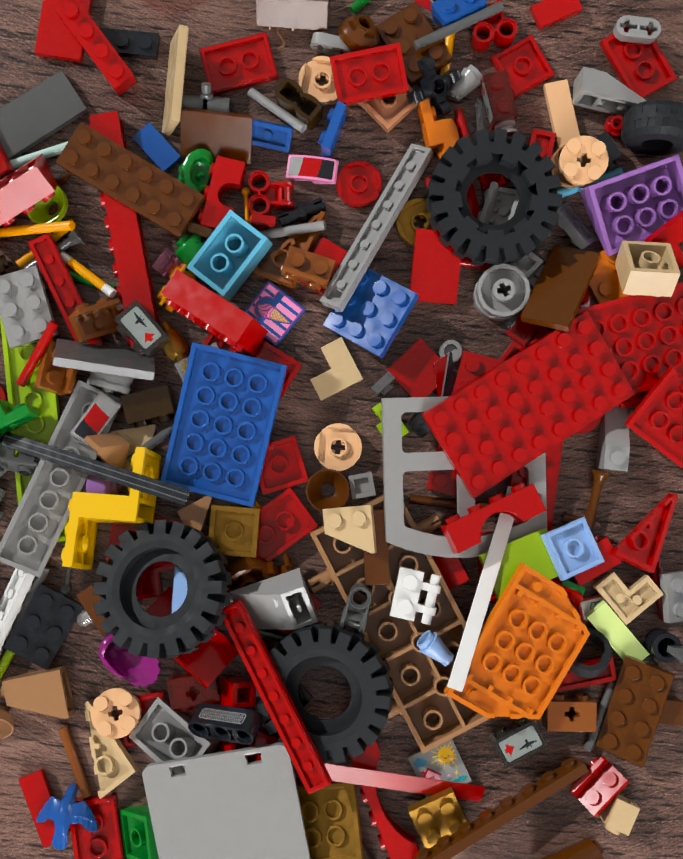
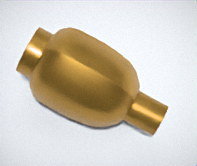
[161,321,189,363]

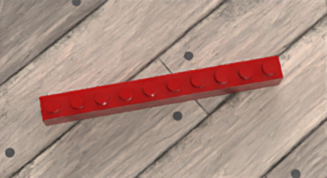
[87,111,163,351]

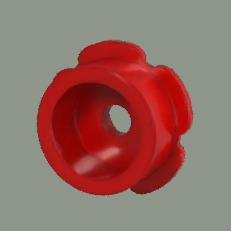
[604,113,623,137]

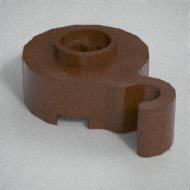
[225,553,294,603]

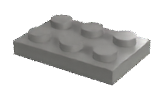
[0,265,58,349]

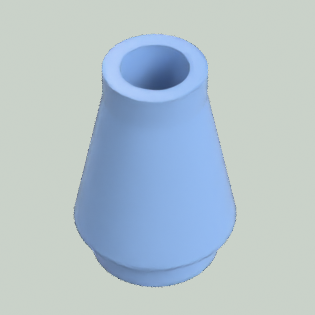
[417,630,454,666]

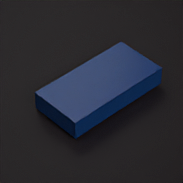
[132,122,182,173]

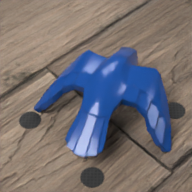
[36,784,98,850]

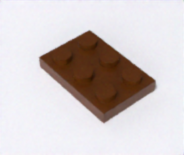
[376,2,452,86]

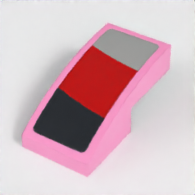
[286,155,339,184]

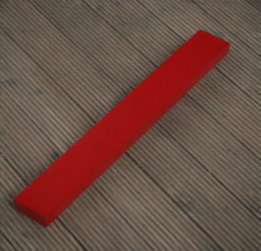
[222,598,332,795]

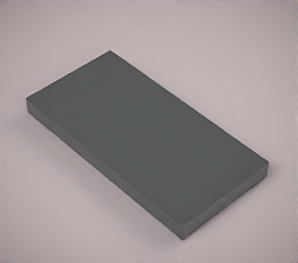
[0,70,89,160]
[52,338,155,381]

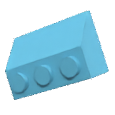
[186,210,273,300]

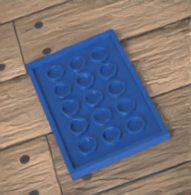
[161,342,288,507]

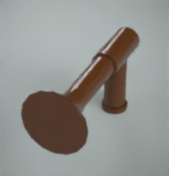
[562,468,614,532]

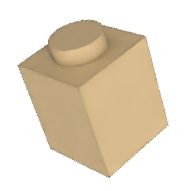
[600,794,640,836]

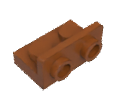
[280,246,336,291]
[34,341,78,396]

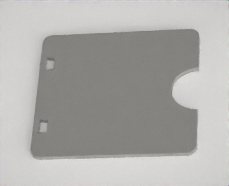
[142,742,311,859]

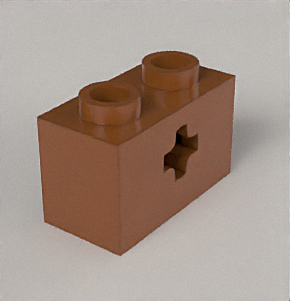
[542,692,597,732]

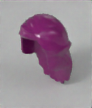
[98,634,160,687]

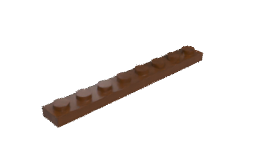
[413,757,589,859]

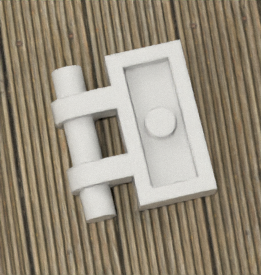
[389,566,441,625]

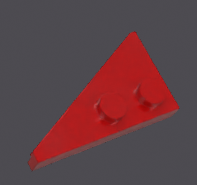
[610,493,679,573]

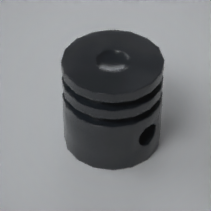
[644,628,682,662]

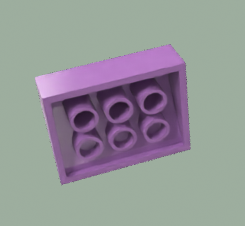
[579,154,683,256]

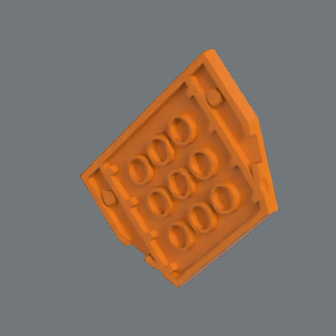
[443,562,590,719]

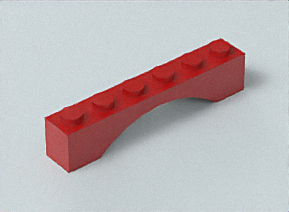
[348,740,420,859]

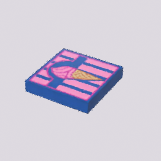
[244,281,306,347]

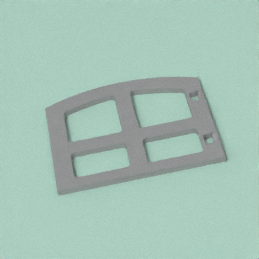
[381,396,547,558]

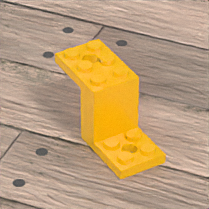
[61,447,162,570]

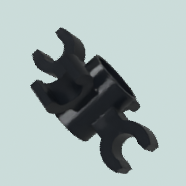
[406,56,462,116]

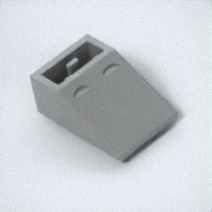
[230,568,318,630]

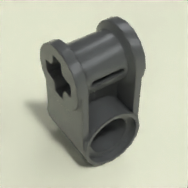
[339,583,371,634]

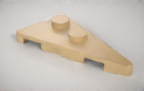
[85,699,139,799]

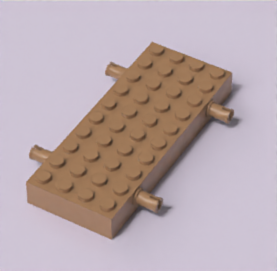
[307,494,490,754]

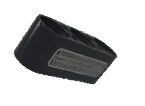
[188,703,263,745]

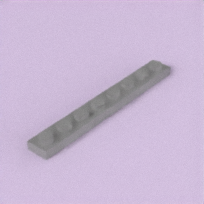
[319,143,434,312]

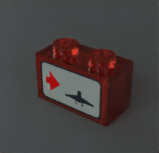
[479,69,518,130]

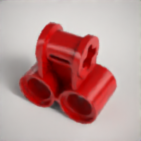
[470,0,518,52]
[248,170,294,216]

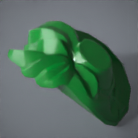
[178,149,213,194]

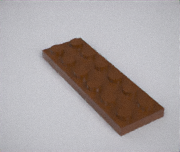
[55,122,205,238]

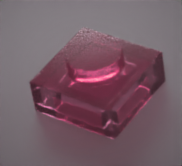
[152,248,178,277]

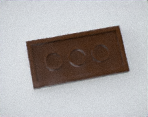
[521,244,600,332]

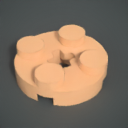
[299,56,337,106]
[558,136,609,186]
[314,423,362,471]
[91,688,142,739]

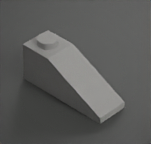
[572,66,646,116]
[596,405,630,471]

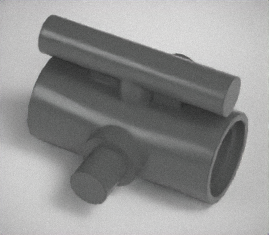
[181,82,234,113]

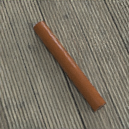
[58,726,92,798]

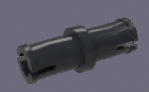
[277,197,326,227]

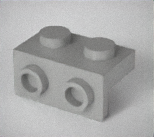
[477,181,519,225]

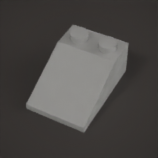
[129,697,219,774]

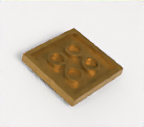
[297,782,364,859]

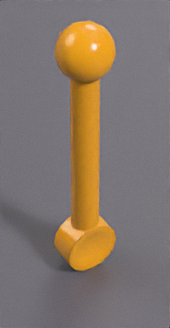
[241,187,250,223]

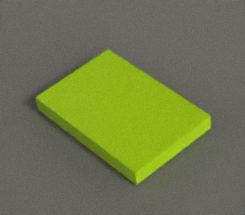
[478,528,558,601]

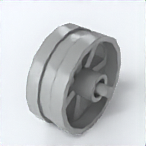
[86,371,134,397]

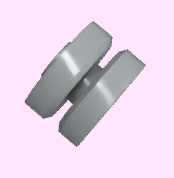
[473,264,530,322]

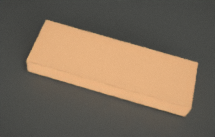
[543,79,580,150]

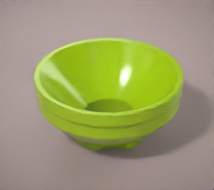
[27,186,68,224]

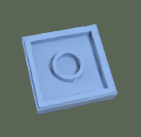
[540,516,605,581]

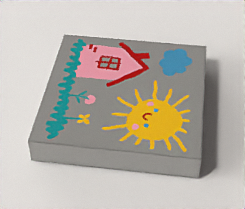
[407,739,472,798]

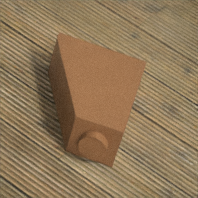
[1,665,75,719]

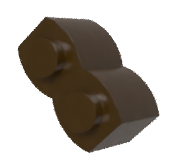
[274,78,323,130]

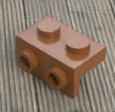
[69,297,125,344]

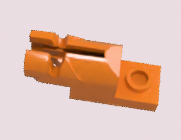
[417,98,460,161]

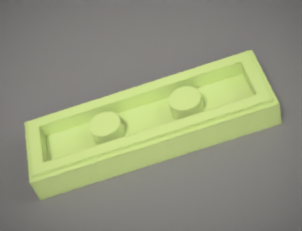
[585,600,650,661]

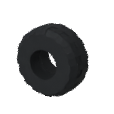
[621,100,683,156]

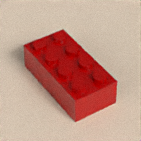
[160,269,268,355]

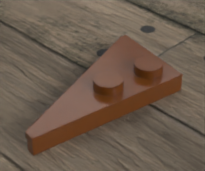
[253,211,328,289]

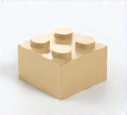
[615,240,681,297]

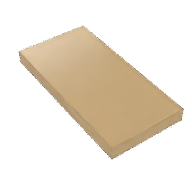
[162,24,189,136]

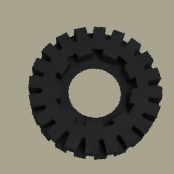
[426,128,562,267]
[93,520,232,658]
[256,622,394,764]

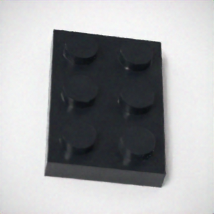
[3,582,84,670]

